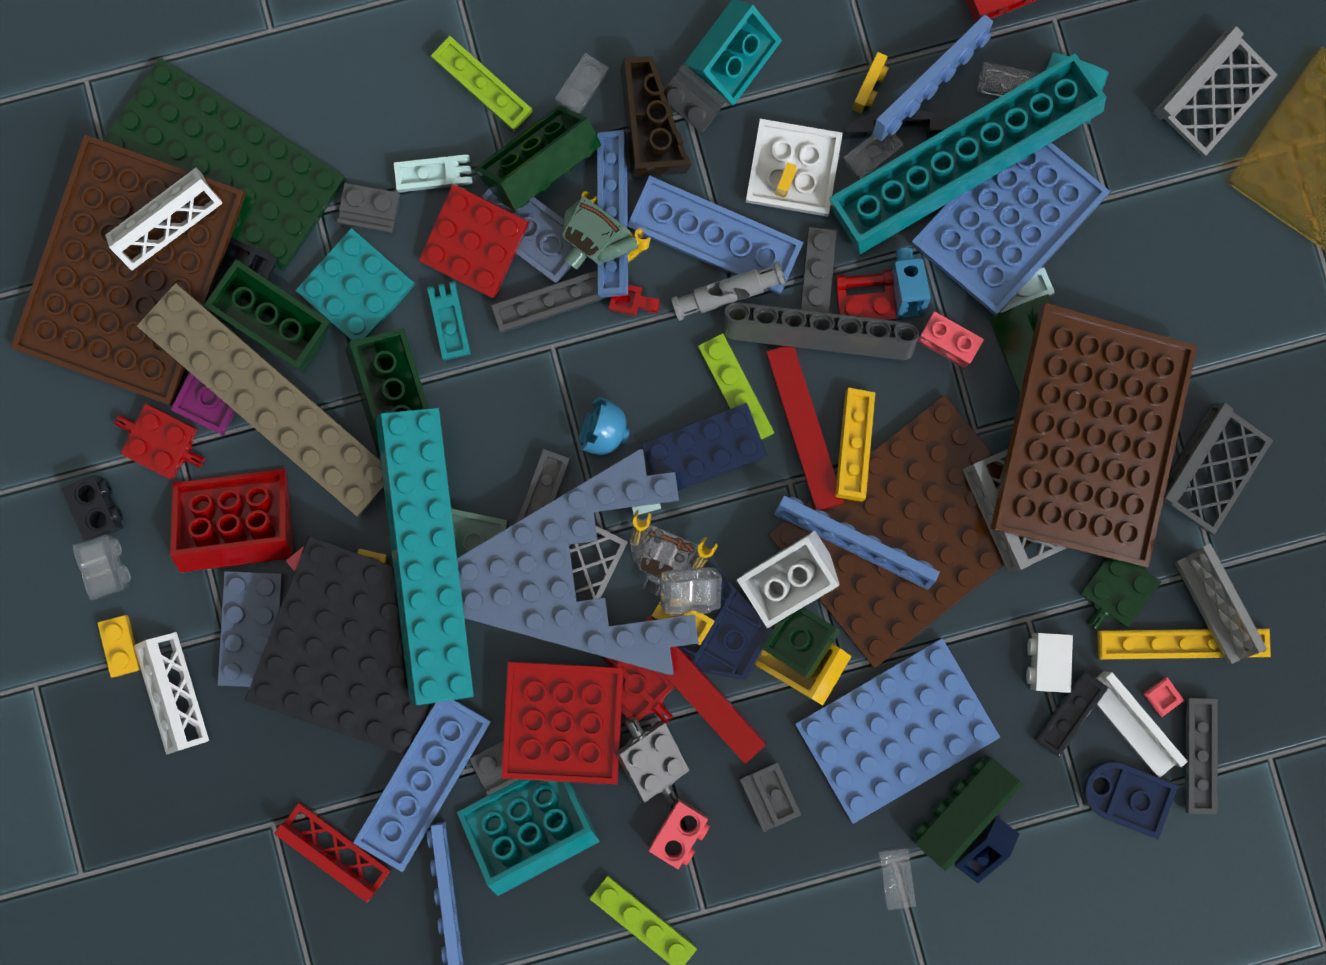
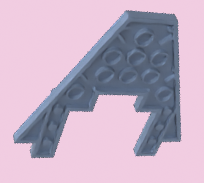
[457,449,699,675]

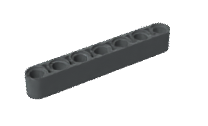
[722,302,919,360]

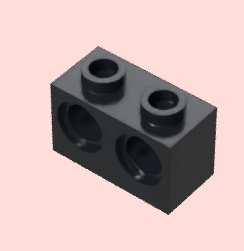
[62,475,124,542]

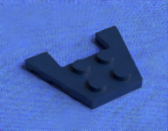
[679,565,773,680]

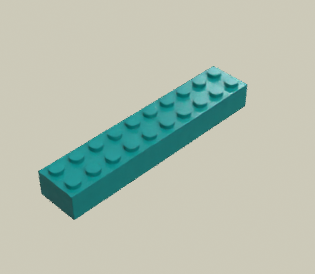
[829,53,1106,254]
[376,408,474,705]

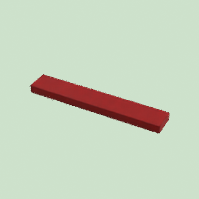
[766,346,844,511]
[645,616,767,764]

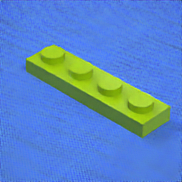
[431,35,533,132]
[698,333,774,440]
[590,875,697,965]

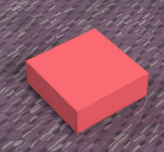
[1142,677,1185,717]

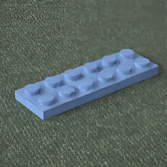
[628,175,803,295]
[353,700,492,872]

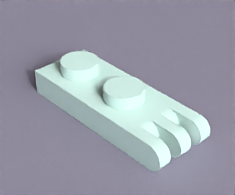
[394,155,472,193]

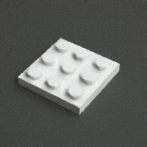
[745,119,843,217]

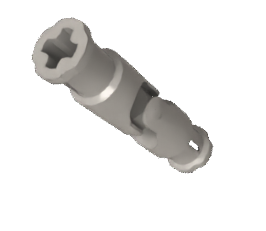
[671,261,786,321]

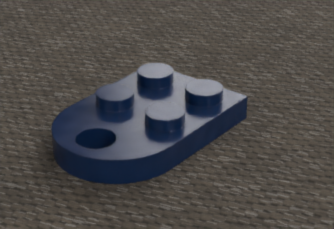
[1083,762,1178,840]

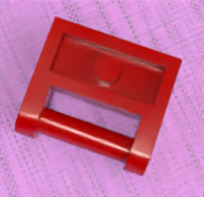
[835,270,897,321]

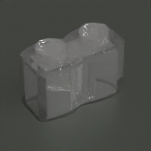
[73,535,131,600]
[660,567,722,616]

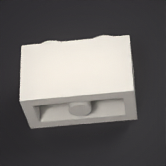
[1026,633,1073,693]

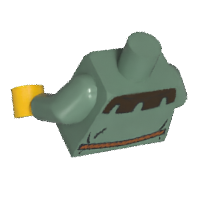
[562,191,651,270]

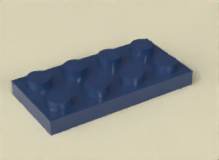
[642,403,768,491]

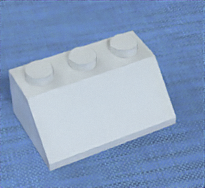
[737,530,840,628]

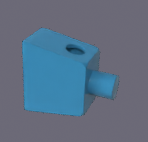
[892,248,931,320]

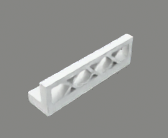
[106,168,222,271]
[134,632,209,755]
[1096,671,1188,778]

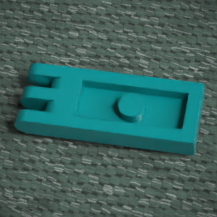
[427,281,471,361]

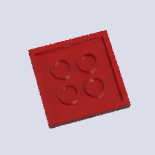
[419,184,530,298]

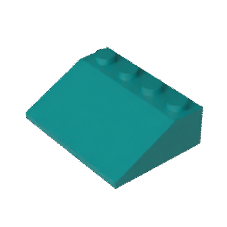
[457,779,600,896]

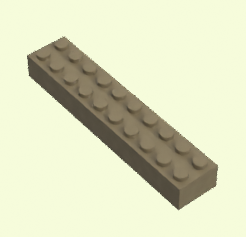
[137,283,384,516]

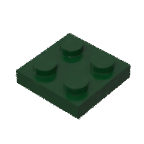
[761,607,840,680]

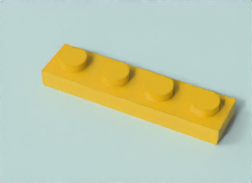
[835,388,875,502]

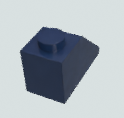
[955,816,1020,883]

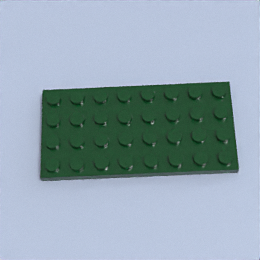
[102,57,346,271]

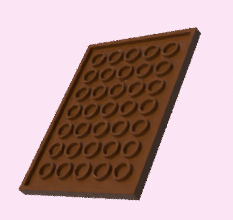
[10,134,246,405]
[990,303,1197,567]
[768,395,1032,668]

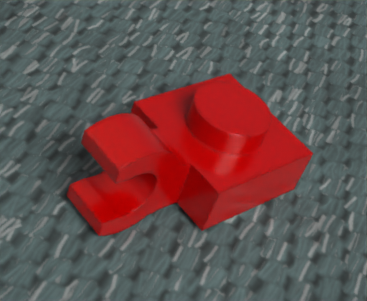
[609,284,660,317]

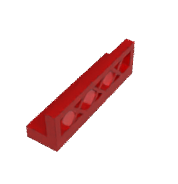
[274,802,392,902]

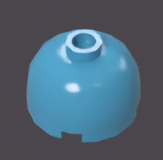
[579,397,630,455]

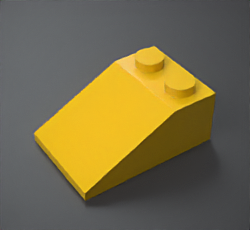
[756,622,852,705]

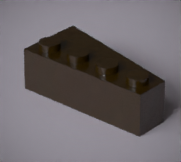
[620,56,691,177]

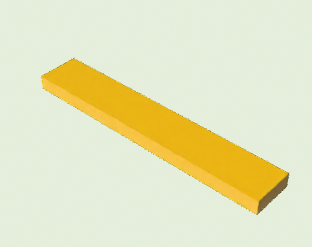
[1097,629,1271,659]

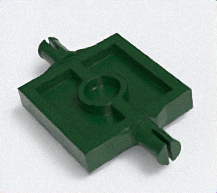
[1080,552,1161,630]

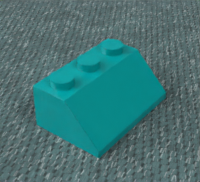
[683,0,782,106]

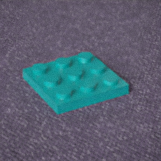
[295,228,416,341]

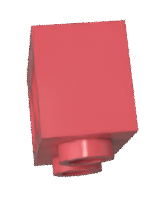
[917,311,984,368]
[649,798,710,870]

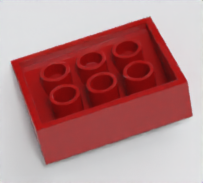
[170,469,293,573]

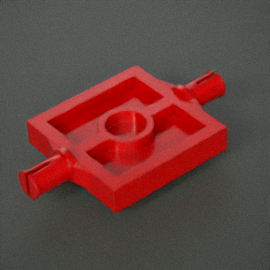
[114,403,206,479]
[601,656,675,723]

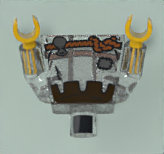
[630,510,718,596]

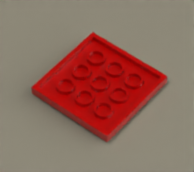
[502,662,624,784]

